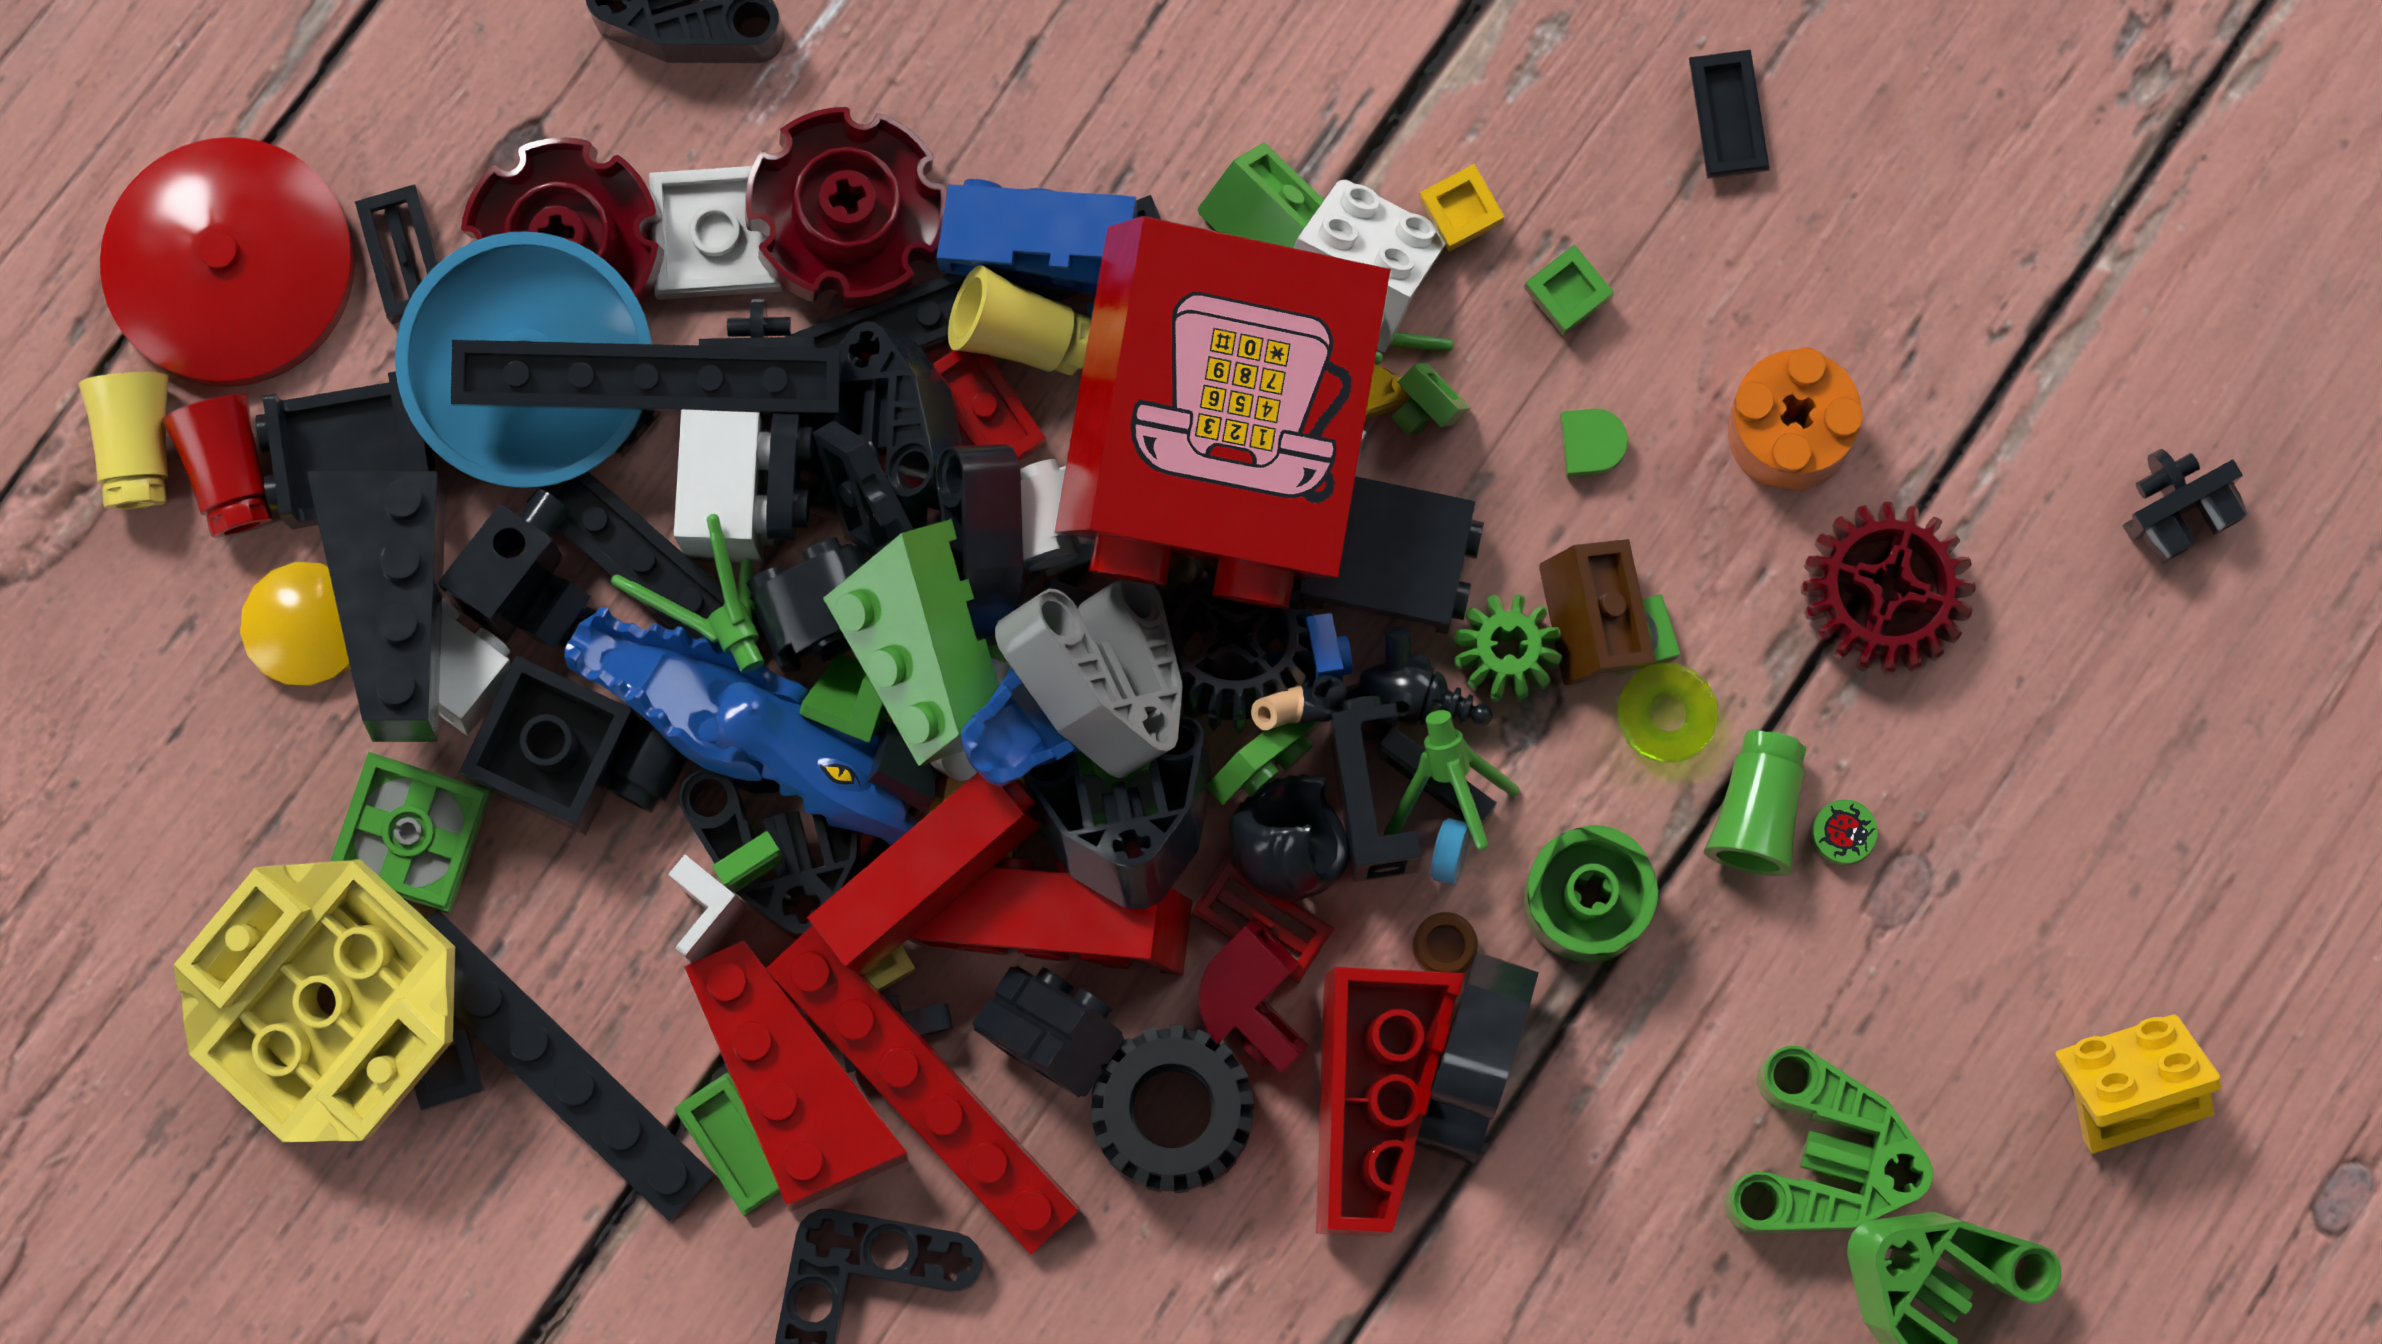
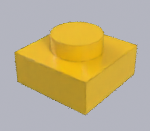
[1418,163,1505,252]

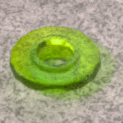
[1617,663,1719,763]

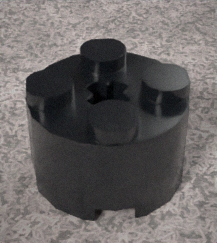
[746,537,868,673]

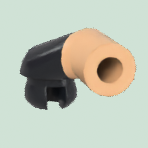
[1251,675,1347,730]

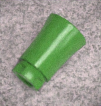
[1704,730,1806,876]

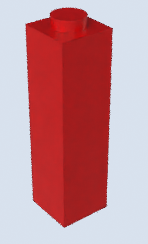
[807,772,1042,975]

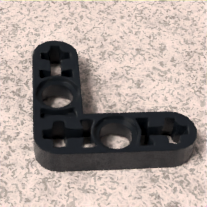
[775,1209,983,1344]

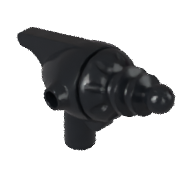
[1343,627,1493,726]

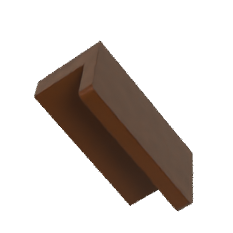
[1539,539,1656,685]

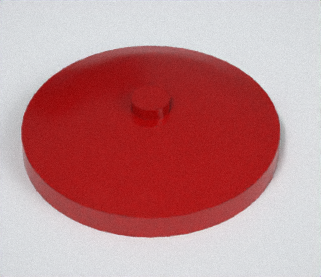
[100,137,355,387]

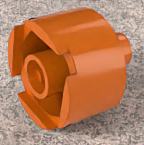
[1728,347,1863,490]

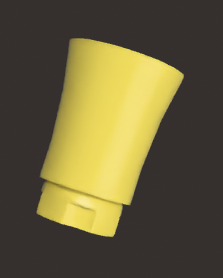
[948,265,1092,376]
[78,372,169,510]

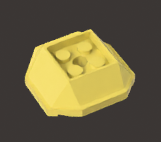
[173,859,455,1142]

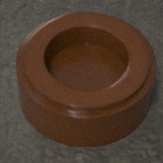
[1413,912,1478,973]

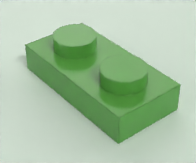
[1206,722,1320,806]

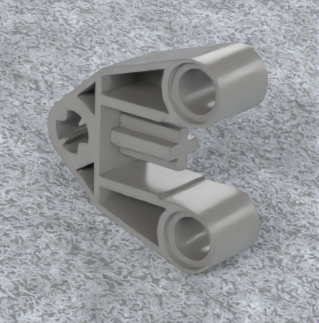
[995,579,1183,778]

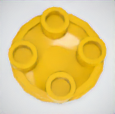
[240,562,351,686]

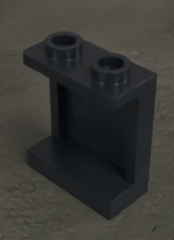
[255,371,436,529]
[1299,476,1484,634]
[1329,696,1421,882]

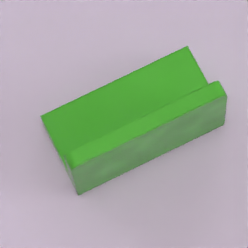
[1198,142,1324,248]
[799,654,889,743]

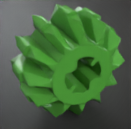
[1454,594,1562,702]

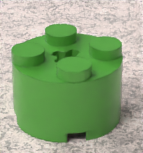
[1523,825,1658,963]

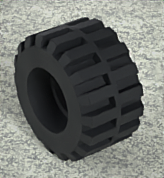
[1090,1025,1254,1193]

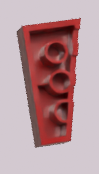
[908,857,1192,976]
[684,941,908,1212]
[1316,967,1465,1237]

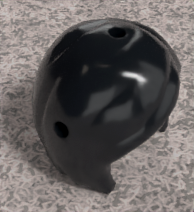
[1229,774,1349,901]

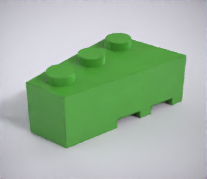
[823,519,999,766]

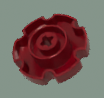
[745,107,947,308]
[461,137,664,306]

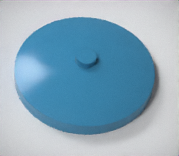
[395,232,652,488]

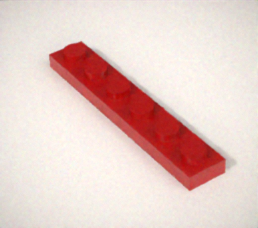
[765,925,1080,1254]

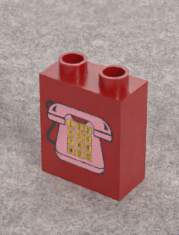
[1055,216,1391,609]

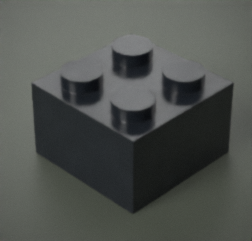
[459,656,639,835]

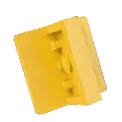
[2056,1014,2222,1154]

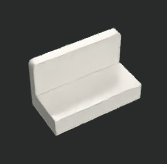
[668,855,748,963]

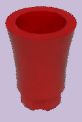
[162,394,272,538]

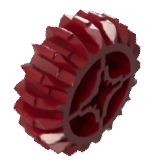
[1801,502,1976,675]

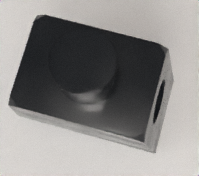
[438,488,570,643]

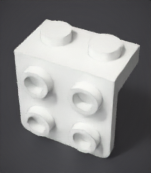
[1294,180,1445,353]

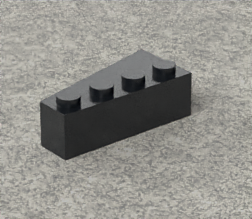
[307,471,446,742]

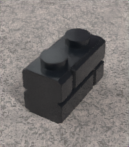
[972,966,1124,1098]

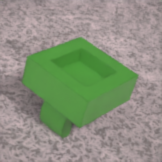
[1391,363,1471,436]

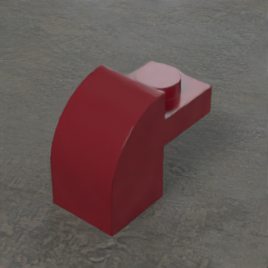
[1199,917,1308,1073]

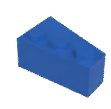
[937,179,1137,295]

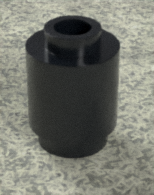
[607,718,688,813]

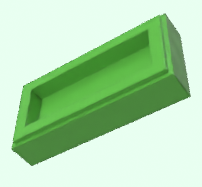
[674,1072,781,1217]

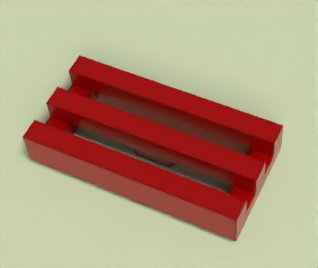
[1192,858,1334,984]

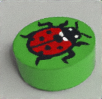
[1811,799,1878,866]

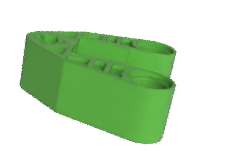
[1725,1045,1933,1233]
[1847,1212,2061,1344]

